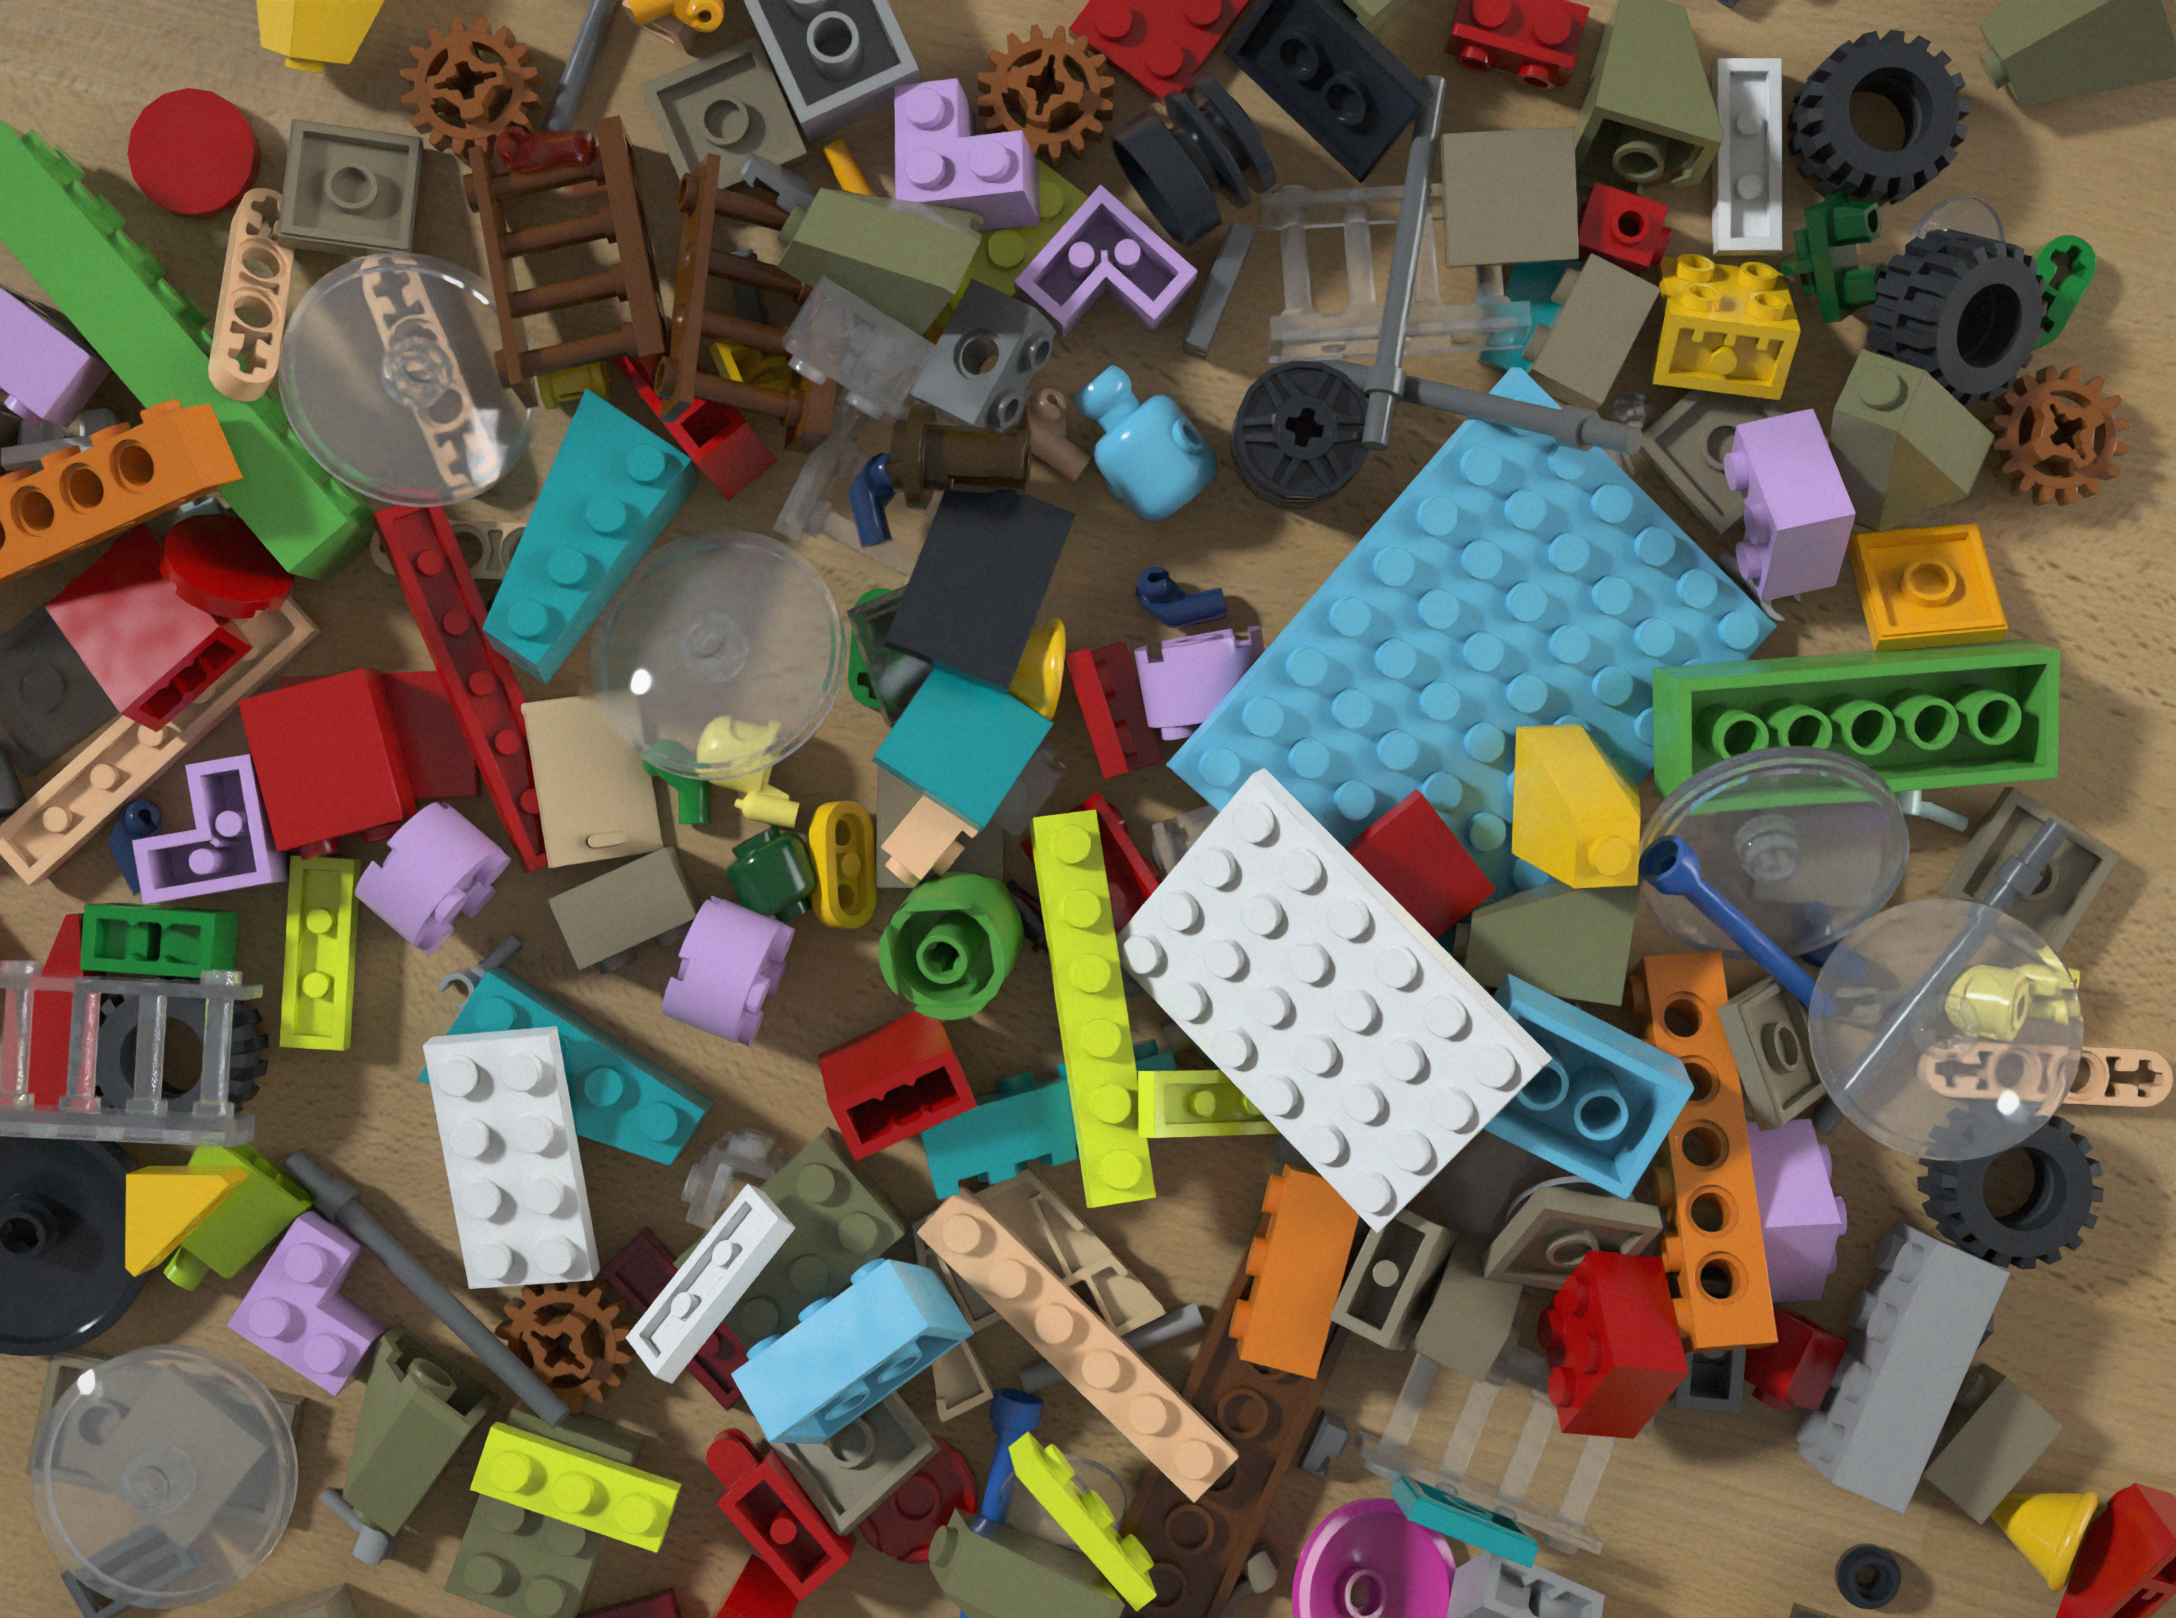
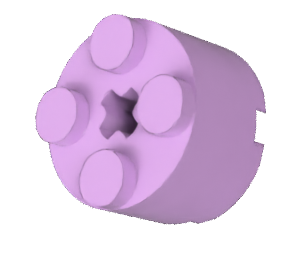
[1134,626,1265,740]
[355,801,511,956]
[662,896,795,1047]

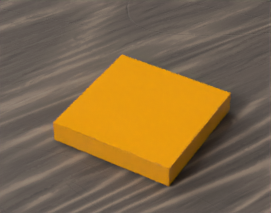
[1847,522,2009,652]

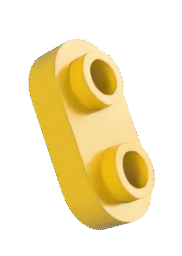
[809,801,877,929]

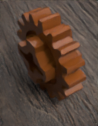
[400,16,544,161]
[977,24,1115,168]
[1984,365,2131,507]
[494,1280,636,1414]

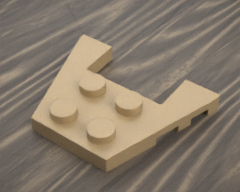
[912,1165,1166,1423]

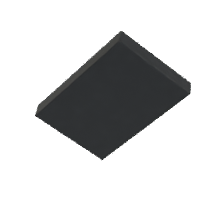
[1224,0,1435,184]
[884,489,1075,694]

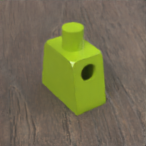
[163,1127,316,1291]

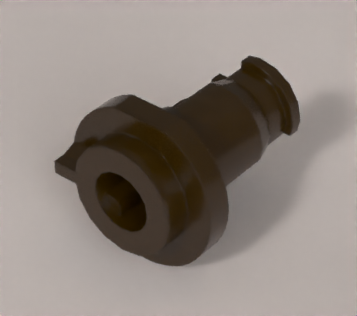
[886,403,1031,510]

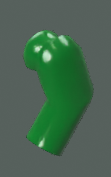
[642,739,711,824]

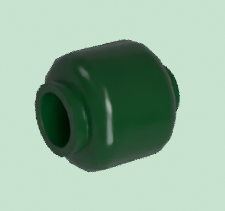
[726,825,818,923]

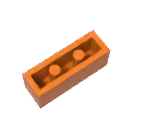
[1229,1161,1360,1379]

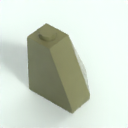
[1574,0,1724,197]
[1979,0,2176,106]
[777,188,984,346]
[1828,349,1995,533]
[1452,868,1642,1006]
[342,1323,501,1537]
[929,1507,1125,1618]

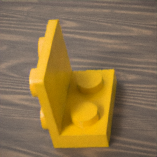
[1650,254,1801,400]

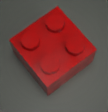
[1537,1250,1689,1439]

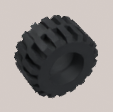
[1787,30,1970,208]
[1867,229,2047,406]
[83,976,269,1139]
[1917,1100,2104,1269]

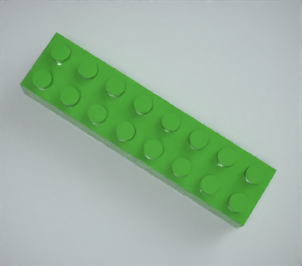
[0,120,377,584]

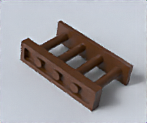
[463,115,670,409]
[654,153,853,455]

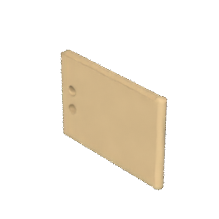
[521,688,663,868]

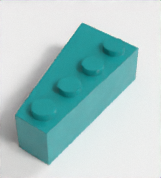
[482,388,698,685]
[417,966,716,1166]
[920,1038,1177,1200]

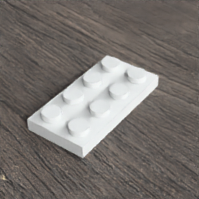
[423,1026,600,1289]

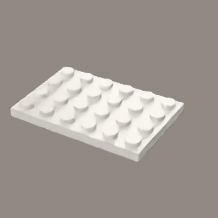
[1116,768,1553,1233]

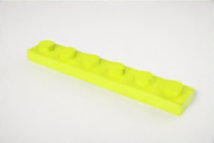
[1028,810,1156,1208]

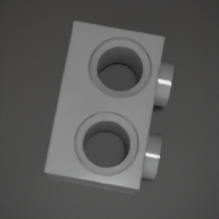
[1447,1550,1605,1618]

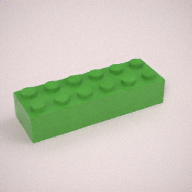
[1653,639,2060,810]

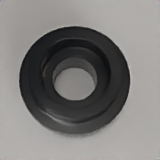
[1835,1543,1901,1609]

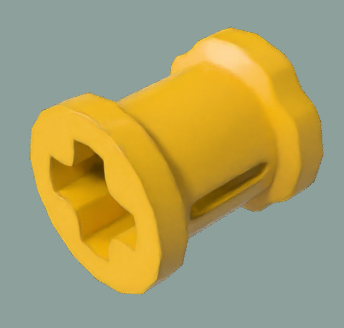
[537,361,612,410]

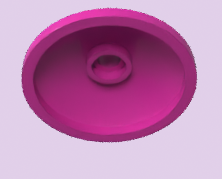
[1292,1497,1457,1618]

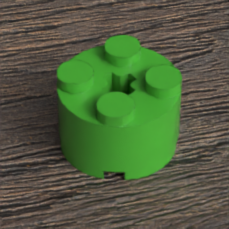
[879,871,1024,1020]

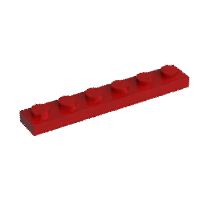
[370,491,587,873]

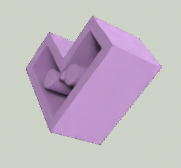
[894,78,1040,231]
[1014,184,1198,338]
[0,284,112,428]
[1724,408,1856,602]
[132,754,291,905]
[1746,1119,1847,1303]
[227,1208,391,1397]

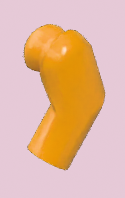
[628,0,725,33]

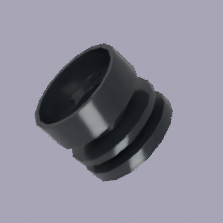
[1108,70,1277,248]
[1230,361,1369,509]

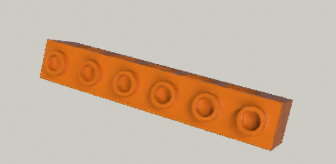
[0,399,243,587]
[1625,950,1778,1354]

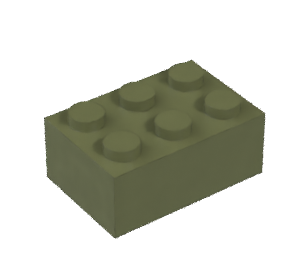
[673,1127,910,1351]
[444,1399,646,1618]

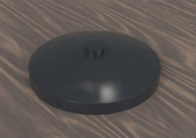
[0,1105,152,1356]

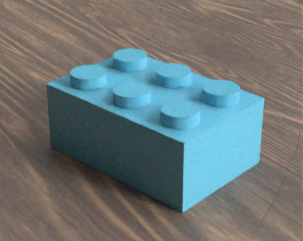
[1483,973,1694,1200]
[731,1258,974,1444]

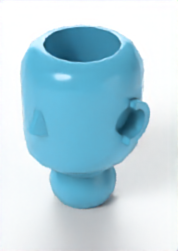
[1074,364,1218,522]

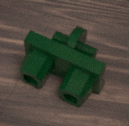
[1778,192,1889,324]

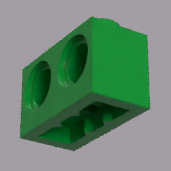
[80,902,239,979]

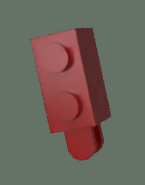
[706,1428,857,1602]

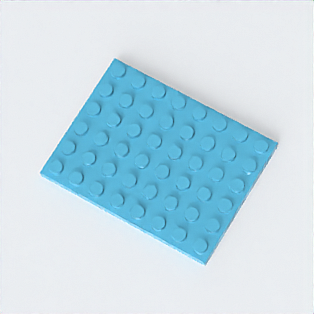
[1166,367,1777,967]

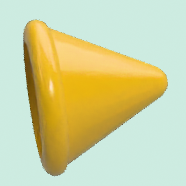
[1007,617,1066,721]
[1989,1490,2100,1592]

